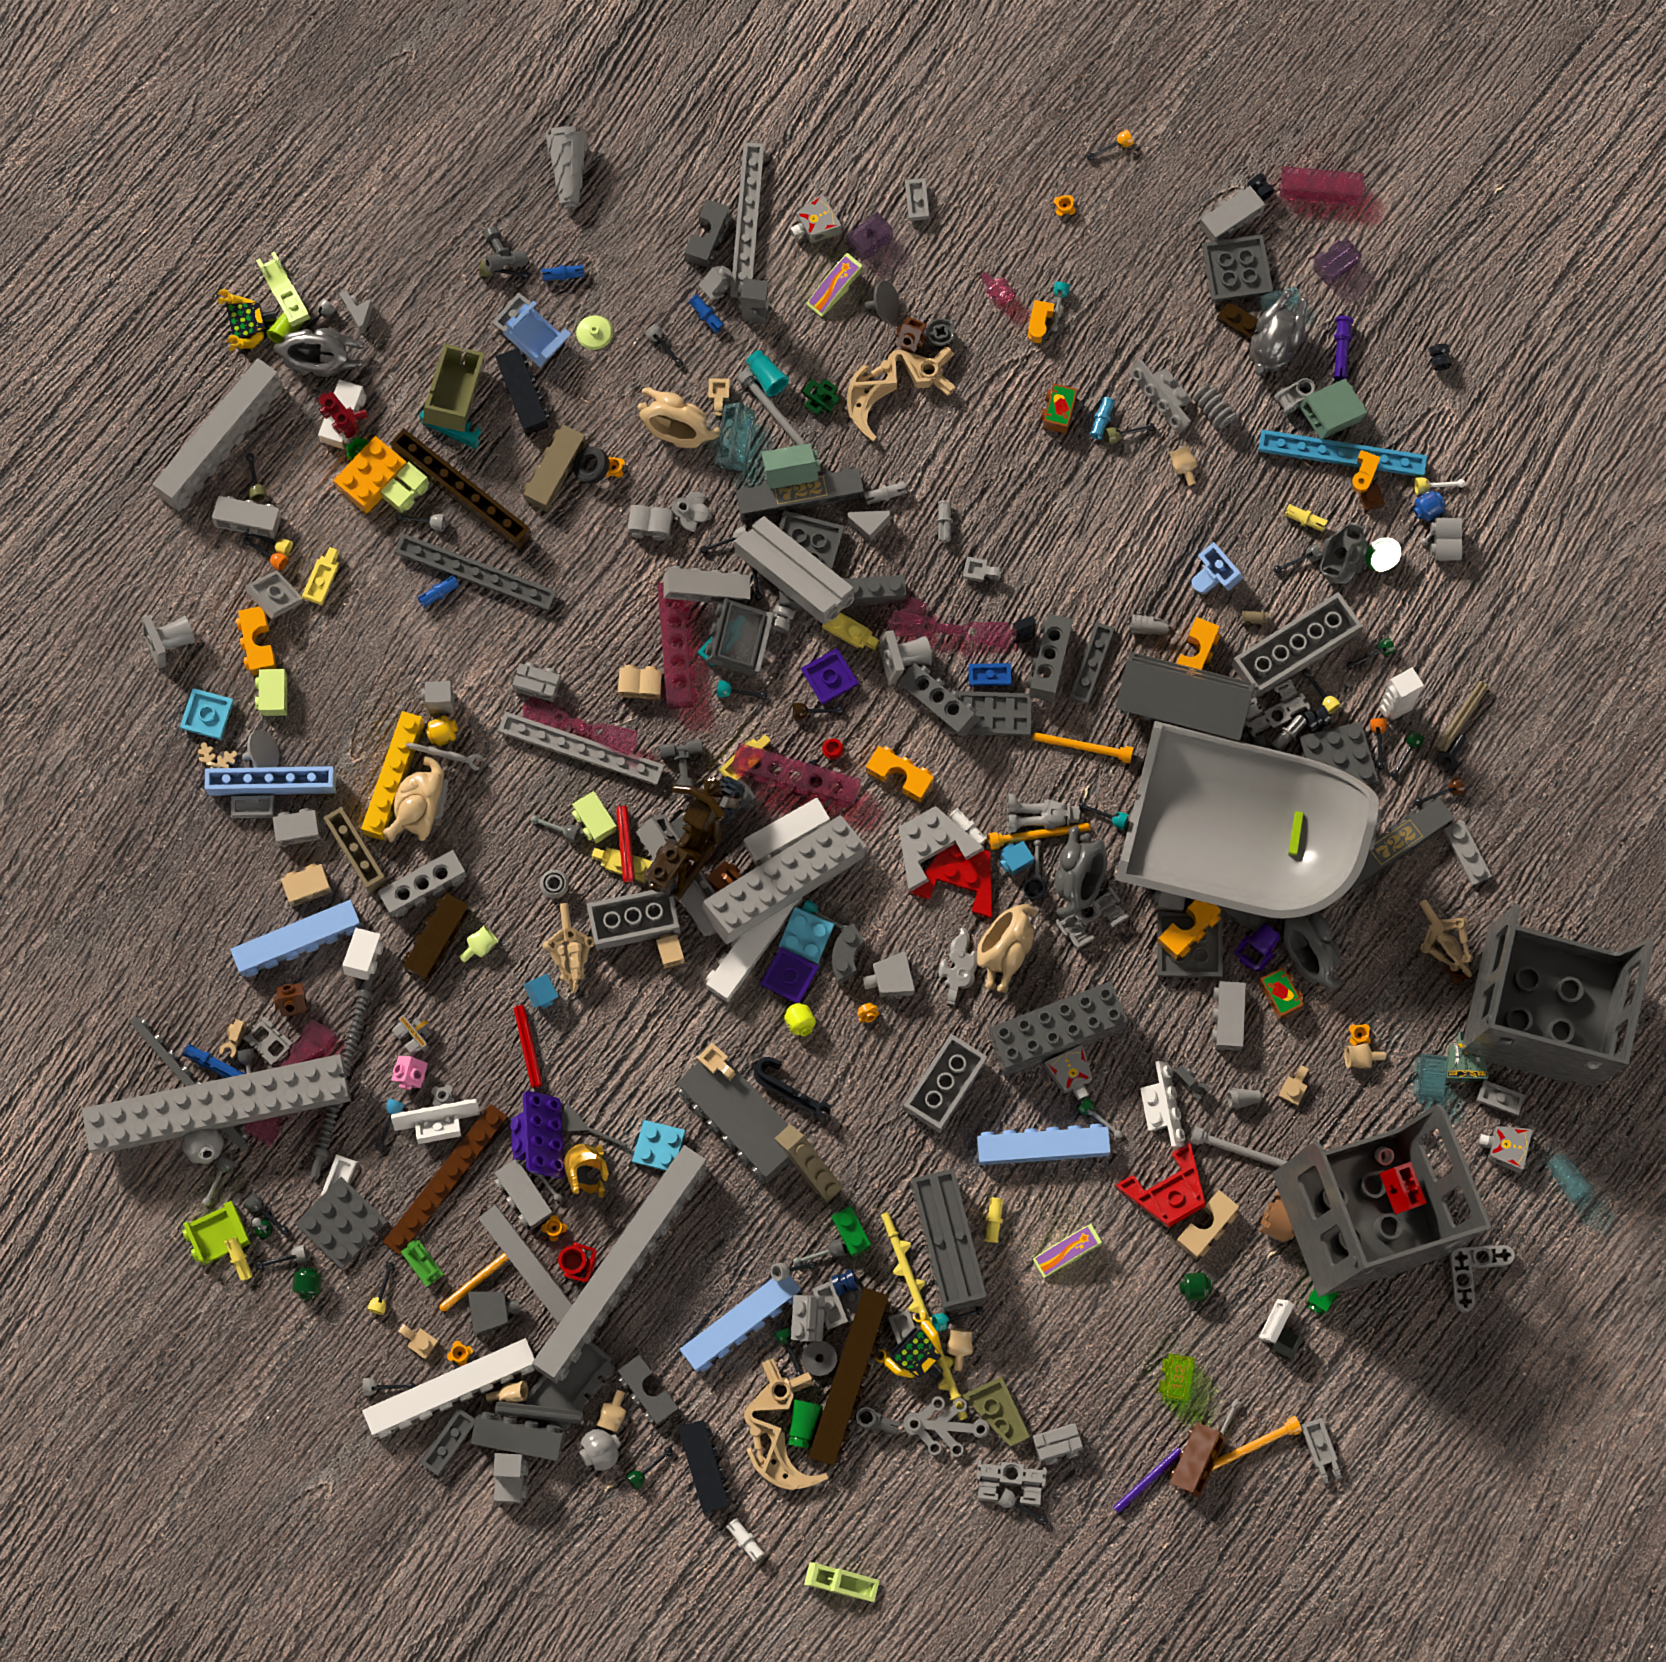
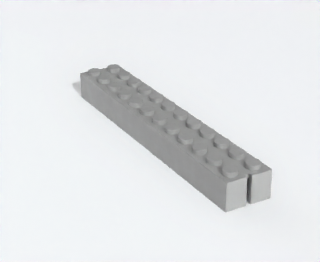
[82,1054,351,1155]
[532,1145,708,1384]

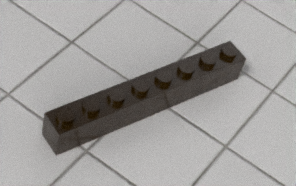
[390,428,532,551]
[809,1288,892,1467]

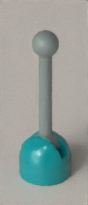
[1050,282,1071,332]
[802,899,848,931]

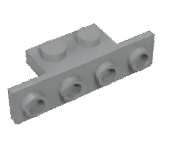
[1129,359,1192,434]

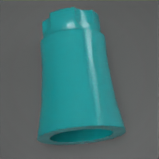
[746,350,790,397]

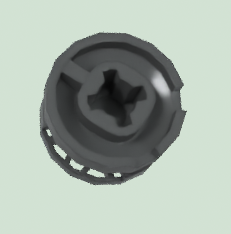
[926,318,955,351]

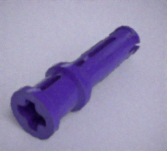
[1334,316,1354,380]

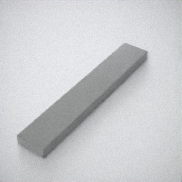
[478,1204,573,1323]

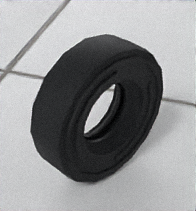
[573,446,610,484]

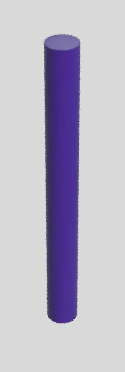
[1113,1447,1182,1514]

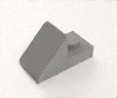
[339,290,373,334]

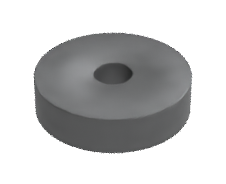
[802,1341,837,1377]

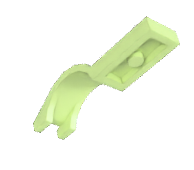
[256,252,311,327]

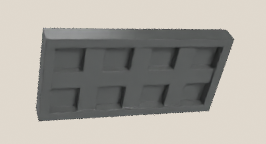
[946,691,1032,737]

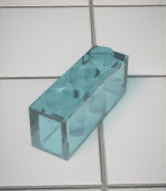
[715,402,756,472]

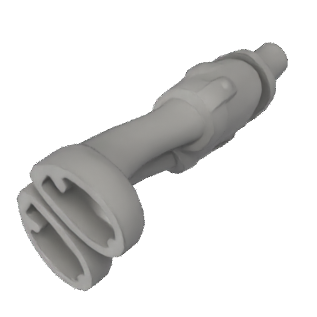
[1007,794,1079,833]

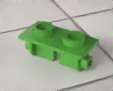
[401,1240,444,1287]

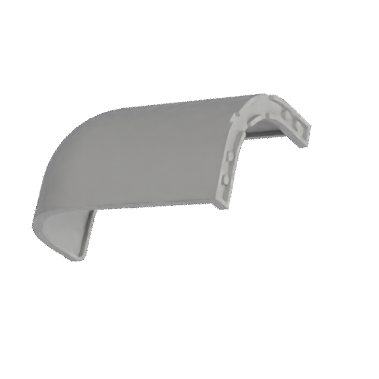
[1115,721,1382,918]

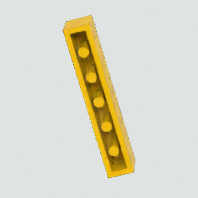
[361,711,425,841]

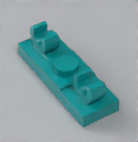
[419,411,481,450]

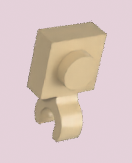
[708,378,730,416]
[219,1019,247,1059]
[697,1043,736,1081]
[1278,1065,1309,1106]
[398,1324,439,1360]

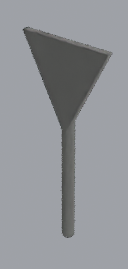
[562,1103,628,1148]

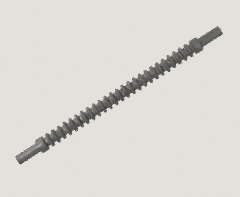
[310,971,376,1179]

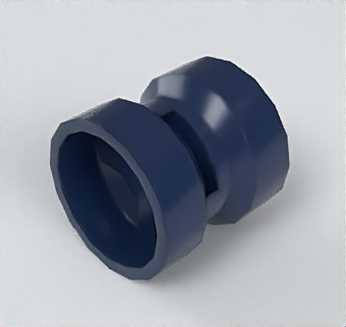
[831,1269,859,1297]

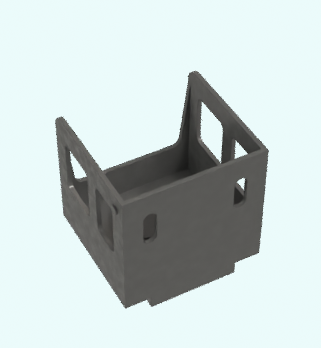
[1461,903,1654,1087]
[1272,1104,1492,1298]

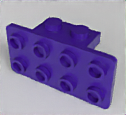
[510,1091,565,1179]

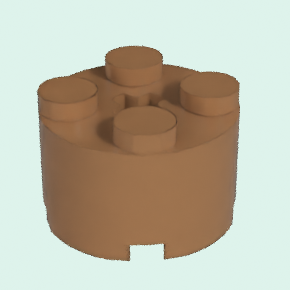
[1259,1192,1295,1243]

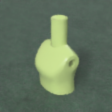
[459,925,499,962]

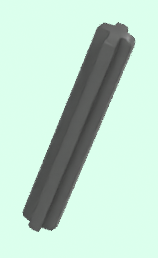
[495,1402,583,1424]

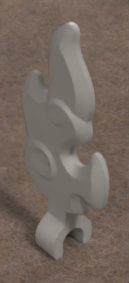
[405,743,482,770]
[939,927,977,1005]

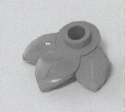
[671,492,712,532]

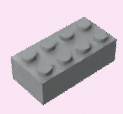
[587,890,681,950]
[904,1034,987,1133]

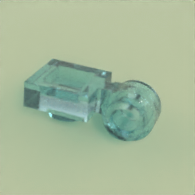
[1260,287,1300,311]

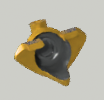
[564,1143,609,1198]

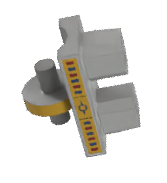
[392,1015,431,1056]

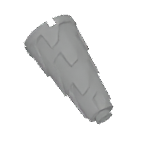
[546,126,587,210]

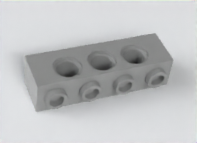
[377,850,467,918]

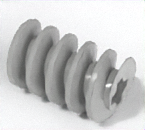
[1193,383,1237,429]

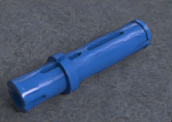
[183,1043,246,1078]

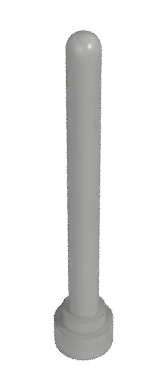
[736,368,806,445]
[1190,1126,1287,1168]

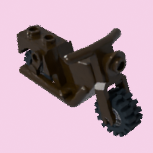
[643,776,745,900]

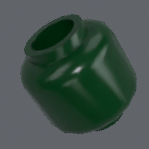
[292,1267,323,1300]
[1179,1272,1212,1302]

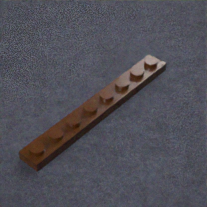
[383,1104,508,1256]

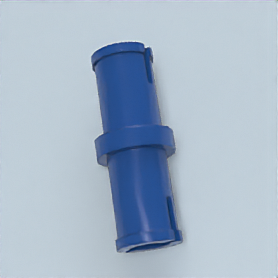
[542,264,584,282]
[688,294,725,333]
[417,575,460,608]

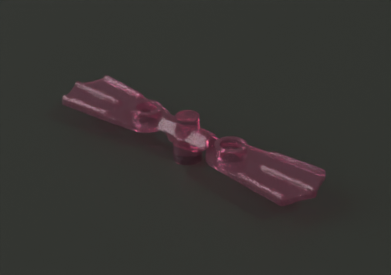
[888,610,1013,648]
[523,697,638,755]

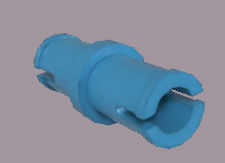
[1090,397,1115,440]

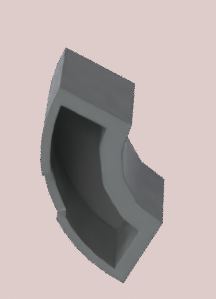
[832,923,864,986]

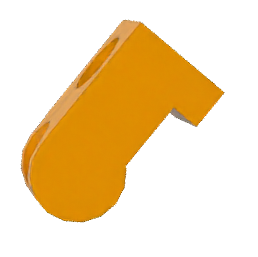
[1028,300,1055,343]
[1351,450,1380,494]

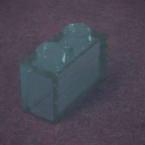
[1412,1053,1448,1102]

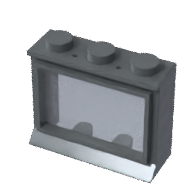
[705,598,774,676]

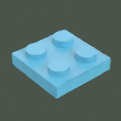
[180,688,234,740]
[779,907,835,964]
[632,1120,686,1171]

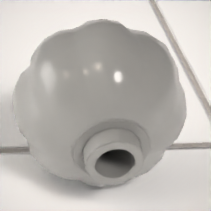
[182,1129,224,1164]
[579,1429,621,1471]

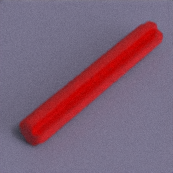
[616,806,635,883]
[513,1005,543,1088]

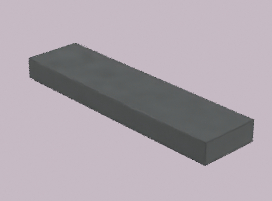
[1068,622,1116,706]

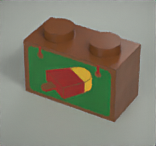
[1040,383,1078,434]
[1259,967,1304,1020]

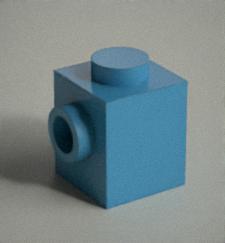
[999,841,1034,876]
[523,973,559,1009]

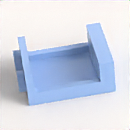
[503,301,571,367]

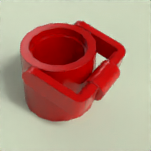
[558,1242,597,1283]

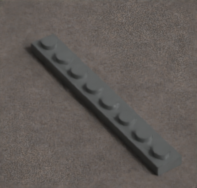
[394,533,557,612]
[129,1015,249,1152]

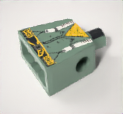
[1444,1032,1488,1082]

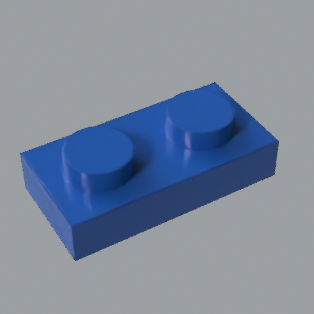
[968,663,1011,687]

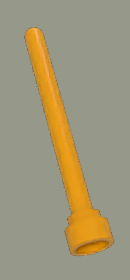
[1032,733,1134,764]
[988,823,1091,850]
[439,1253,510,1312]
[1212,1416,1303,1471]

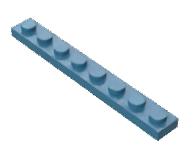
[1258,430,1427,478]

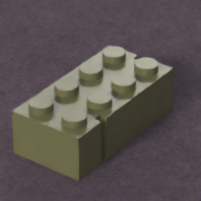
[423,344,485,432]

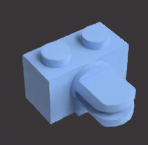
[1192,542,1244,594]

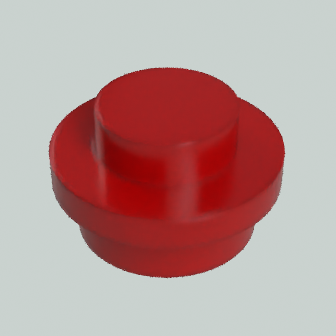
[822,738,843,760]

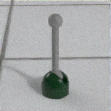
[1076,1097,1123,1139]
[252,1218,273,1238]

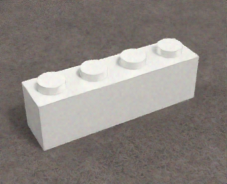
[1380,667,1424,721]
[743,798,830,866]

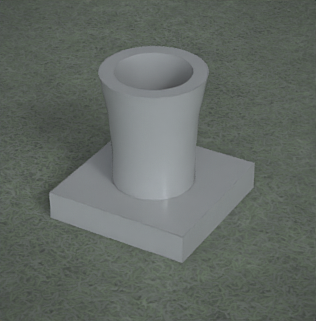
[142,615,195,669]
[878,630,932,685]

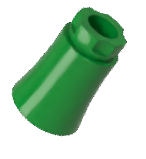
[789,1400,824,1449]

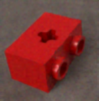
[1380,1162,1426,1215]

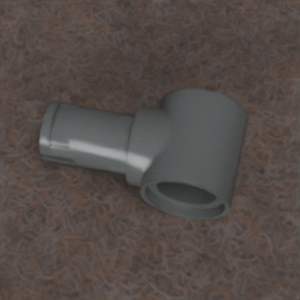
[856,1407,900,1435]

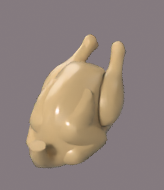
[637,387,721,448]
[383,756,444,842]
[977,904,1037,993]

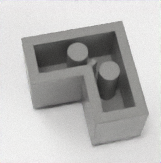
[493,1453,529,1504]

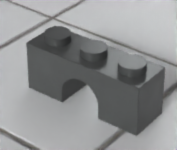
[684,199,732,268]
[737,278,770,324]
[618,1355,679,1426]

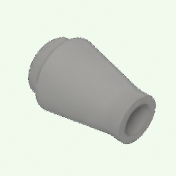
[1227,1088,1261,1109]

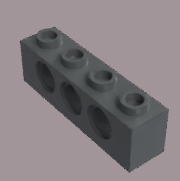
[1027,614,1073,702]
[898,663,980,738]

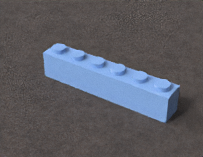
[205,766,336,796]
[230,900,362,977]
[977,1124,1110,1166]
[680,1274,802,1373]

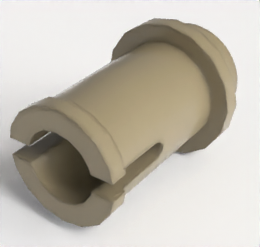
[1242,610,1268,626]

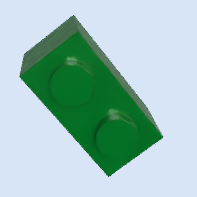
[831,1206,871,1258]

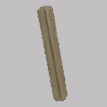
[1436,681,1489,753]

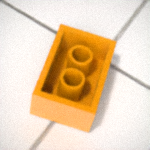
[333,436,407,514]

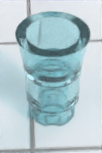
[1547,1152,1595,1204]

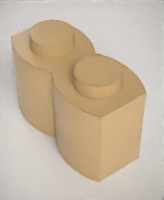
[618,665,662,699]

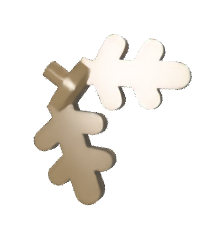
[198,742,237,768]

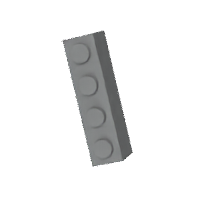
[663,566,750,605]

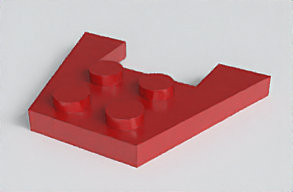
[910,843,992,919]
[1115,1143,1206,1228]

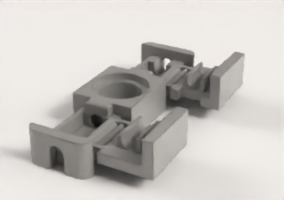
[1245,679,1310,739]
[1056,887,1128,950]
[976,1460,1047,1507]

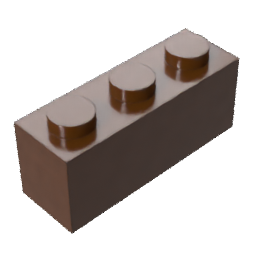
[1170,1422,1226,1498]

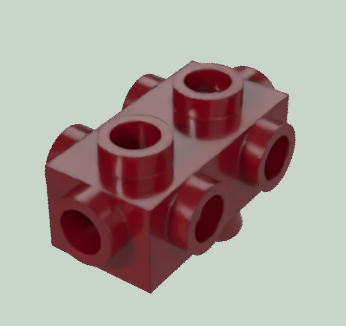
[317,391,368,438]

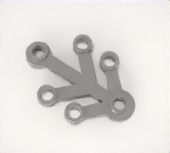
[903,1396,990,1457]

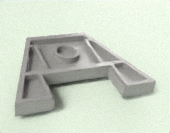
[898,806,985,892]

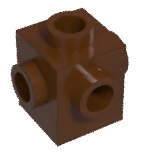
[895,317,927,353]
[274,983,307,1017]

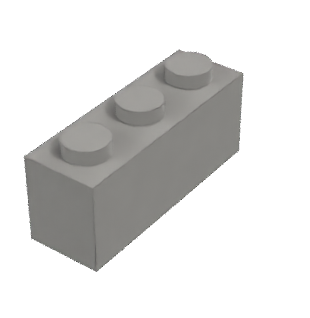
[1199,186,1265,241]
[212,496,281,539]
[1212,981,1246,1051]
[494,1160,553,1230]

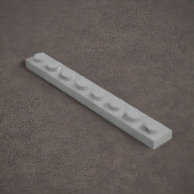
[730,142,764,298]
[498,711,665,786]

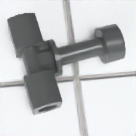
[483,226,528,272]
[659,739,704,787]

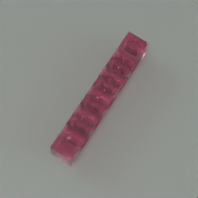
[657,582,697,710]
[731,743,861,808]

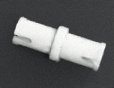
[949,808,988,845]
[726,1518,765,1562]

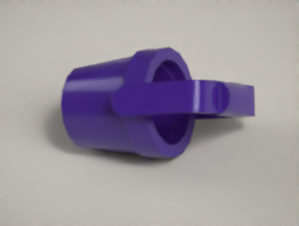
[1234,923,1281,972]

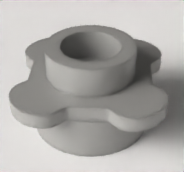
[431,1085,454,1106]

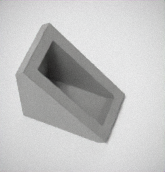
[848,511,890,542]

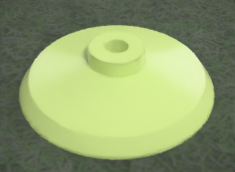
[576,315,613,350]

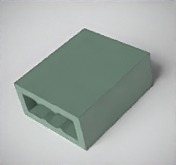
[1299,378,1367,440]
[761,443,821,489]

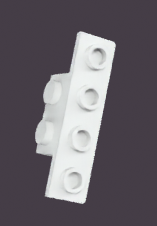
[1140,1061,1185,1148]
[391,1099,480,1144]

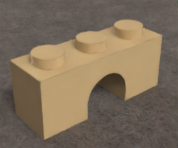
[1175,1190,1239,1259]

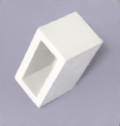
[343,928,384,980]

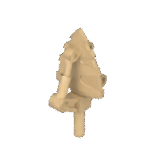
[1419,899,1473,977]
[543,903,594,993]

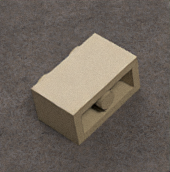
[281,864,332,907]

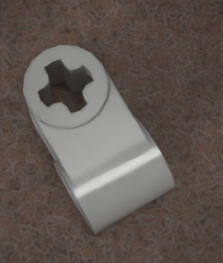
[1274,378,1315,415]

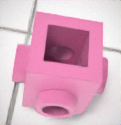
[391,1056,428,1091]

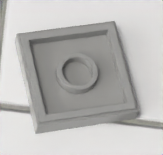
[245,570,304,619]

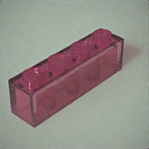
[1279,166,1364,206]

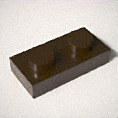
[1217,301,1258,341]

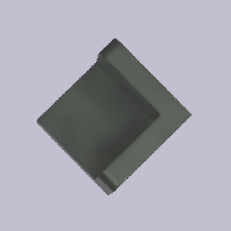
[1271,1328,1304,1362]

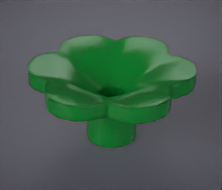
[346,437,369,460]

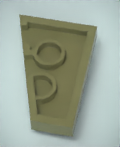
[962,1376,1031,1447]

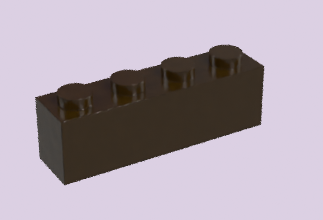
[402,893,471,982]

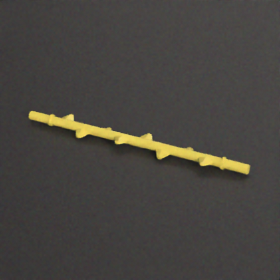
[881,1212,968,1421]

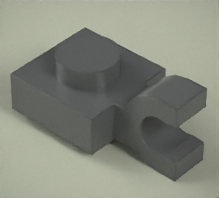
[1174,1065,1211,1102]

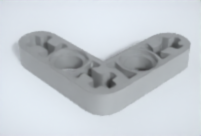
[1450,1245,1515,1313]

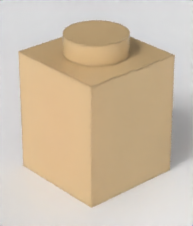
[656,933,685,969]

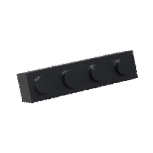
[495,348,550,436]
[678,1420,732,1515]

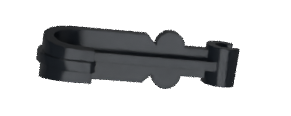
[753,1057,831,1123]

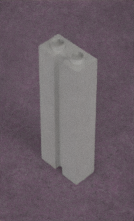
[734,516,854,625]

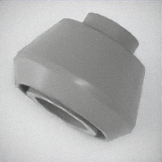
[540,870,569,898]

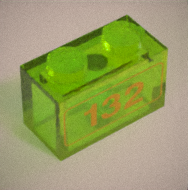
[1157,1353,1195,1404]

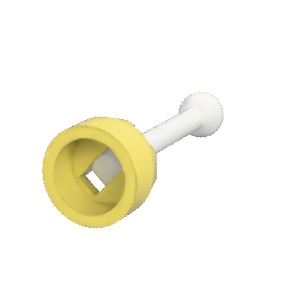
[1414,478,1465,495]

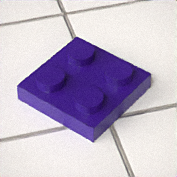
[801,648,858,705]
[760,947,819,1004]

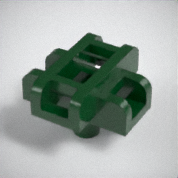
[802,379,840,416]

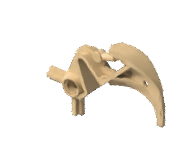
[847,346,956,442]
[744,1358,829,1490]

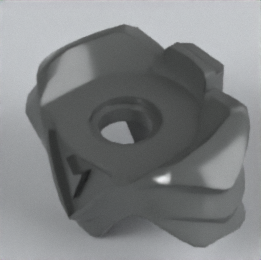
[1320,522,1368,584]

